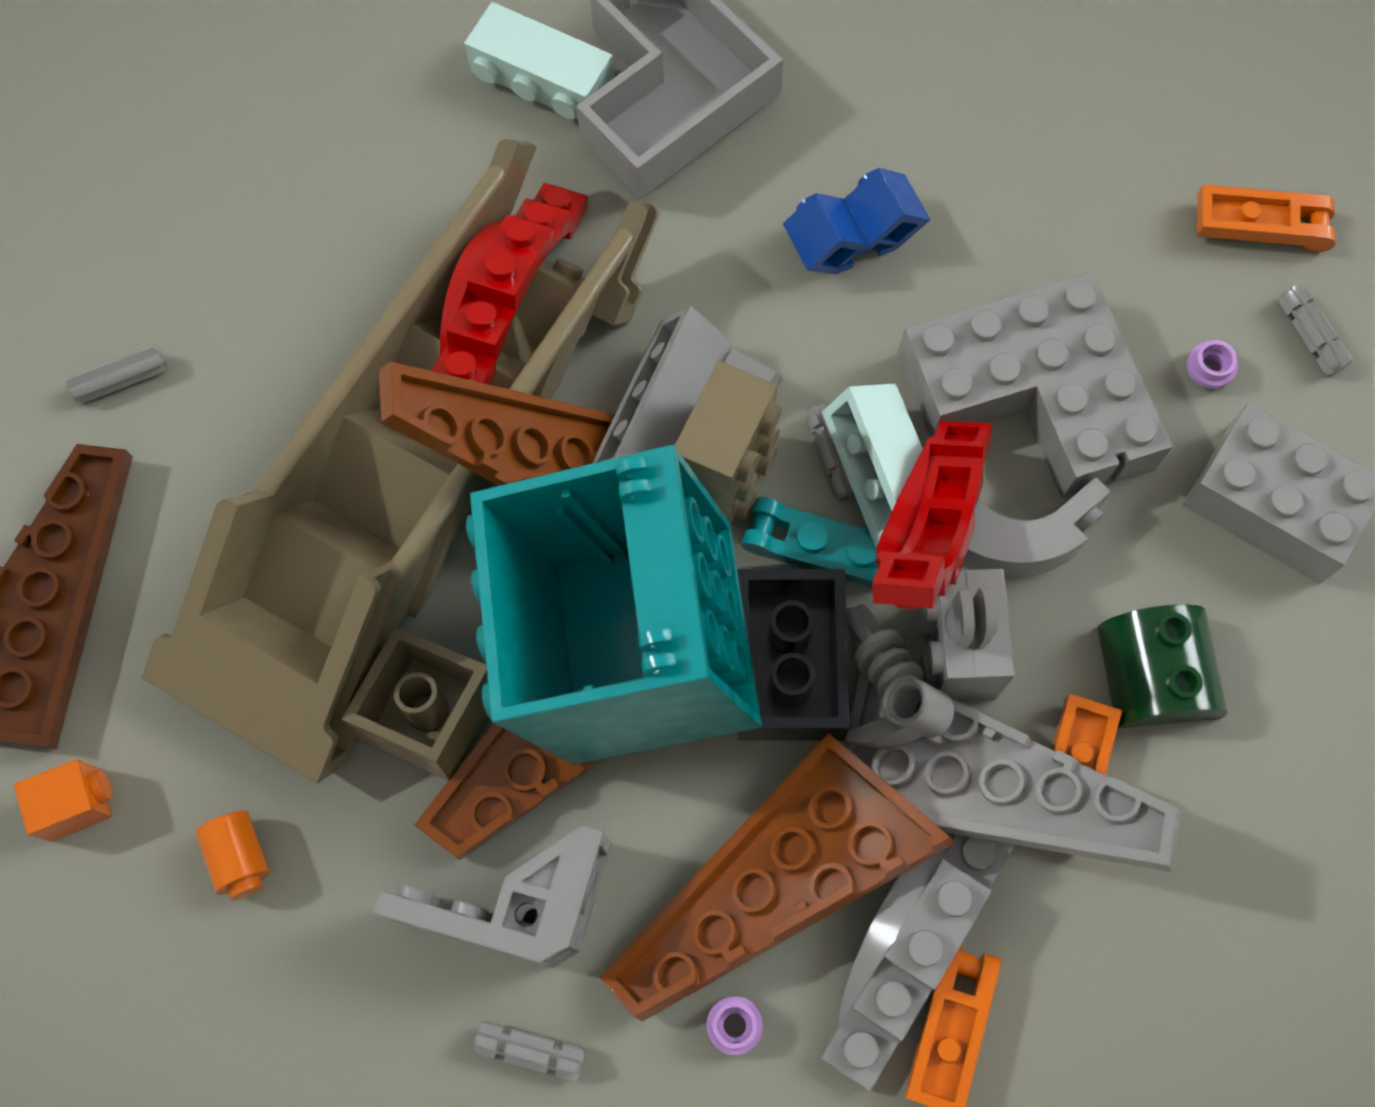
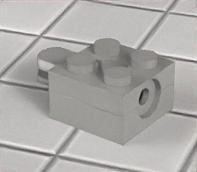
[916,569,1015,701]

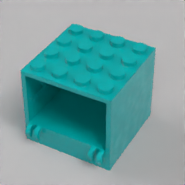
[466,444,762,765]

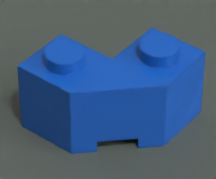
[783,168,931,275]

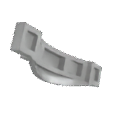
[820,833,1016,1091]

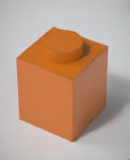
[14,759,113,842]

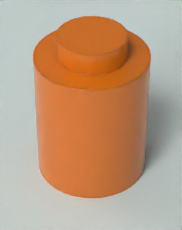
[195,811,270,900]

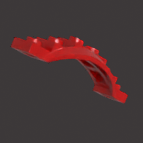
[432,182,588,385]
[872,421,992,610]

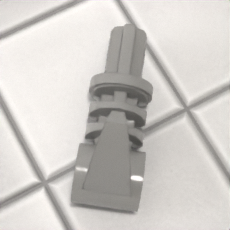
[846,604,954,748]

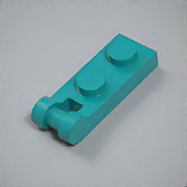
[741,497,879,588]

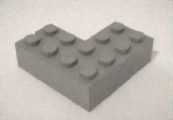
[576,0,783,200]
[898,271,1173,499]

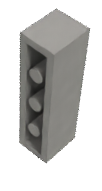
[591,305,733,464]

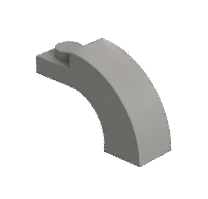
[962,477,1111,578]

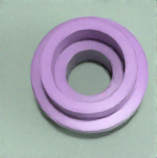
[1186,340,1238,389]
[706,996,763,1055]

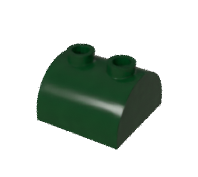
[1098,604,1228,729]

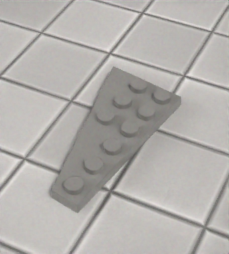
[844,672,1180,872]

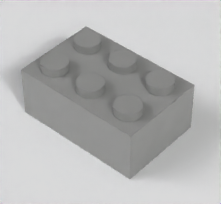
[1182,402,1375,584]

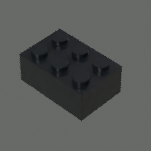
[737,569,850,741]

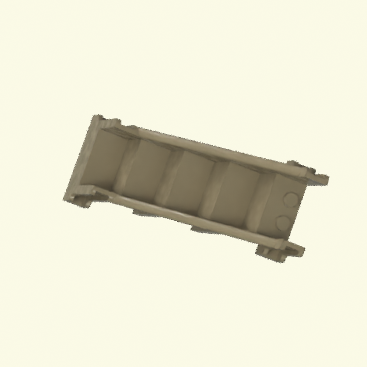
[142,139,660,783]

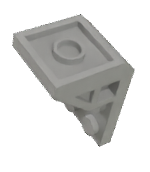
[372,825,611,968]

